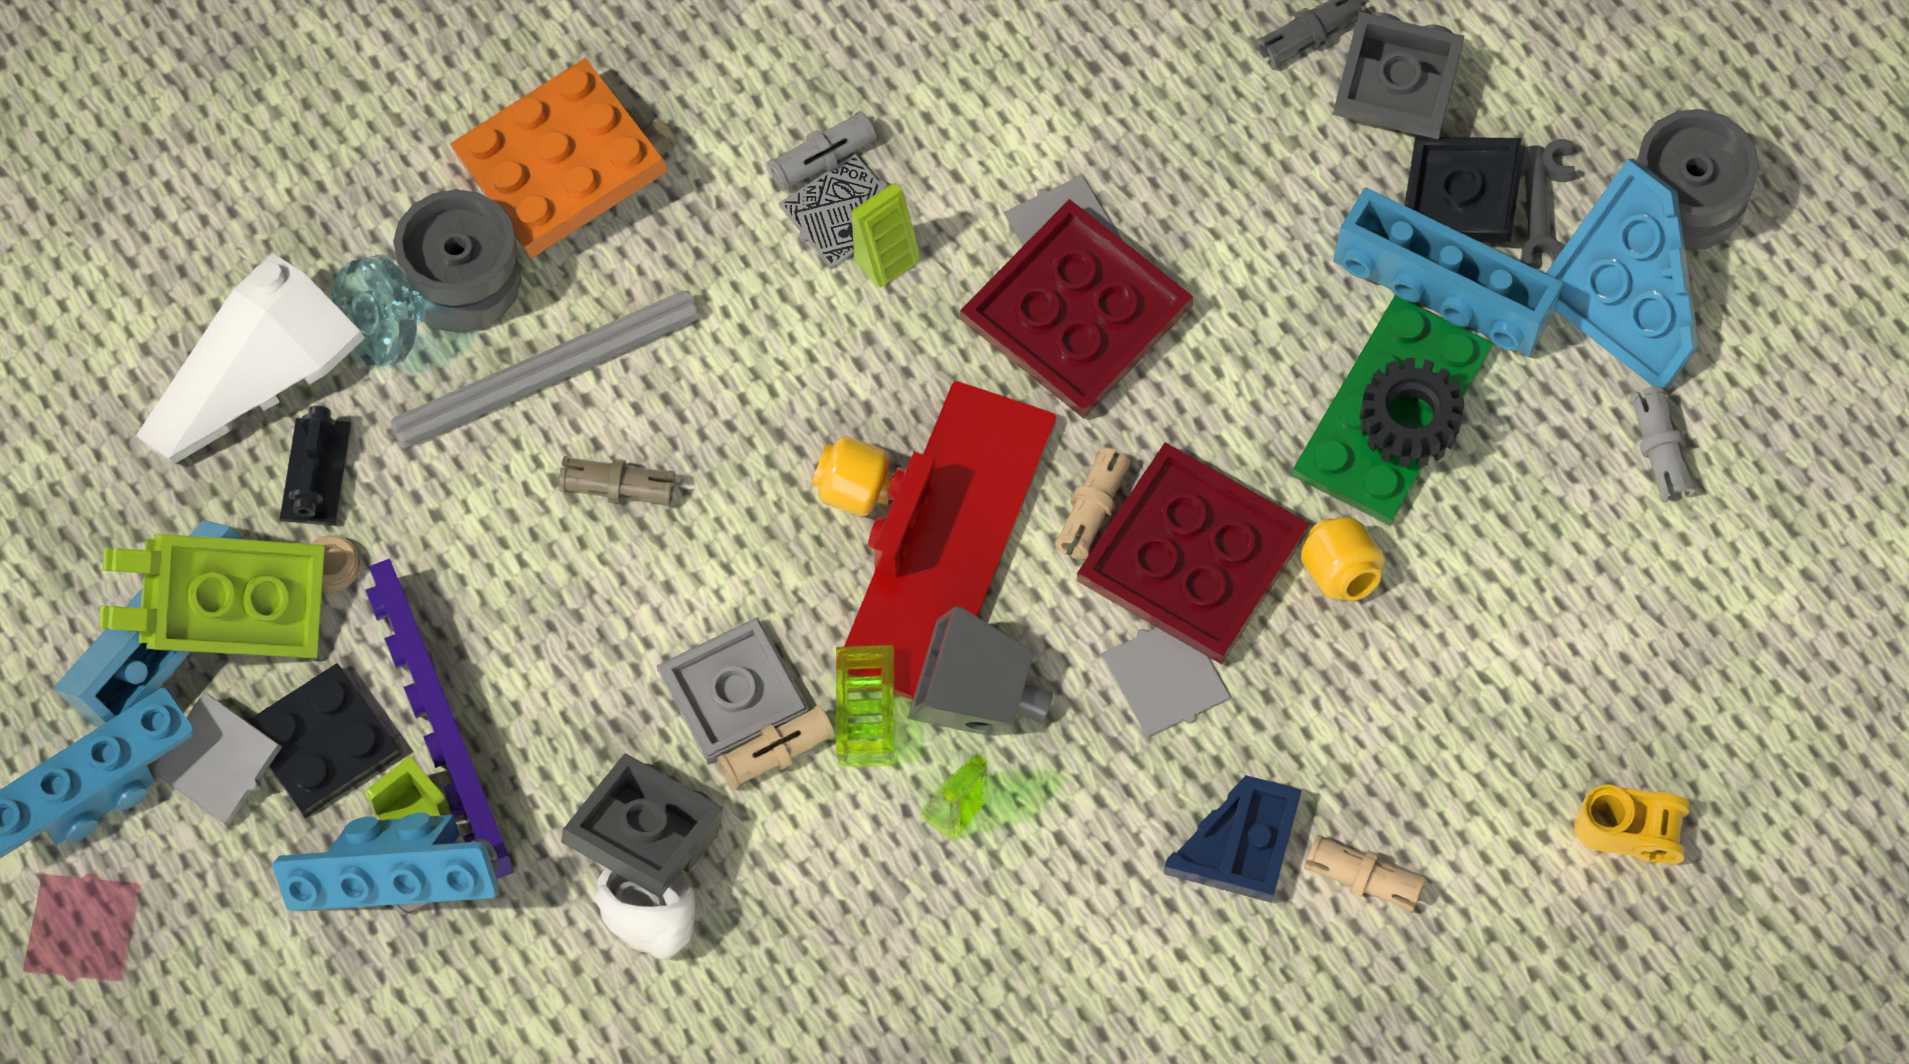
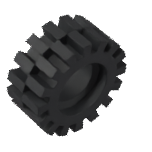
[1359,358,1464,468]

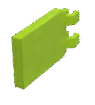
[98,534,325,658]

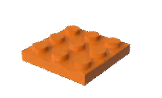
[450,57,668,259]

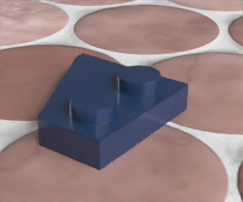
[1164,775,1302,903]

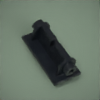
[279,406,352,525]

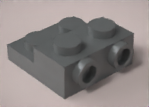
[1333,11,1464,140]
[561,753,723,898]

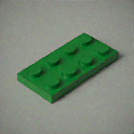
[1291,295,1493,526]

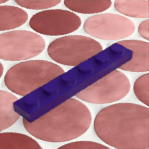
[365,558,514,879]

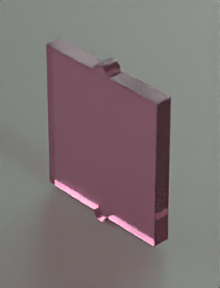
[23,873,137,983]

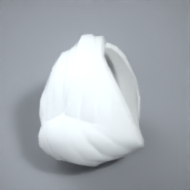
[594,868,696,959]

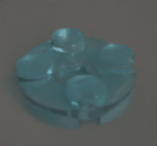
[332,254,425,367]

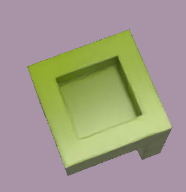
[364,756,451,820]

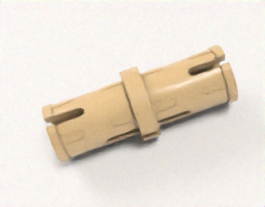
[1055,447,1131,560]
[717,705,835,790]
[1304,834,1426,913]

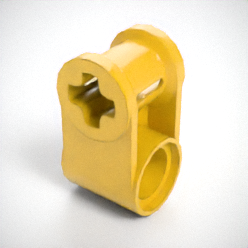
[1574,785,1690,865]

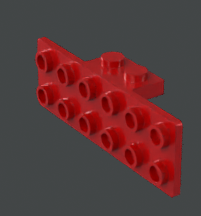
[836,381,1056,700]

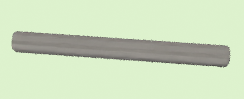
[391,290,699,448]

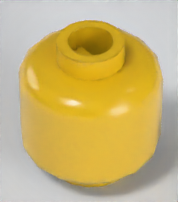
[811,436,895,517]
[1301,517,1385,601]

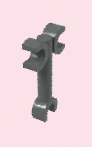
[1520,139,1575,267]

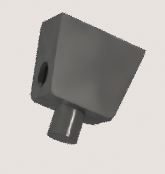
[908,606,1053,736]

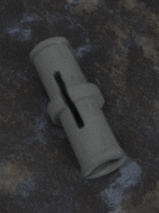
[1256,0,1363,69]

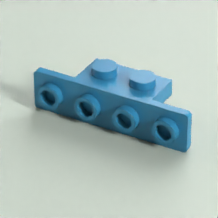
[0,688,194,859]
[272,812,499,911]

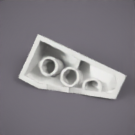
[136,253,365,465]

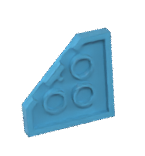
[1545,159,1699,391]

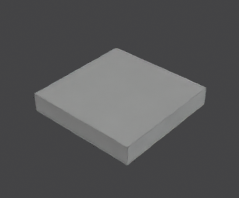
[657,617,809,765]

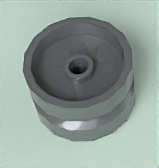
[1637,109,1759,251]
[393,189,521,333]

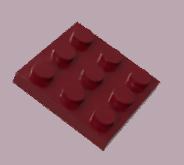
[960,199,1193,419]
[1077,442,1310,665]

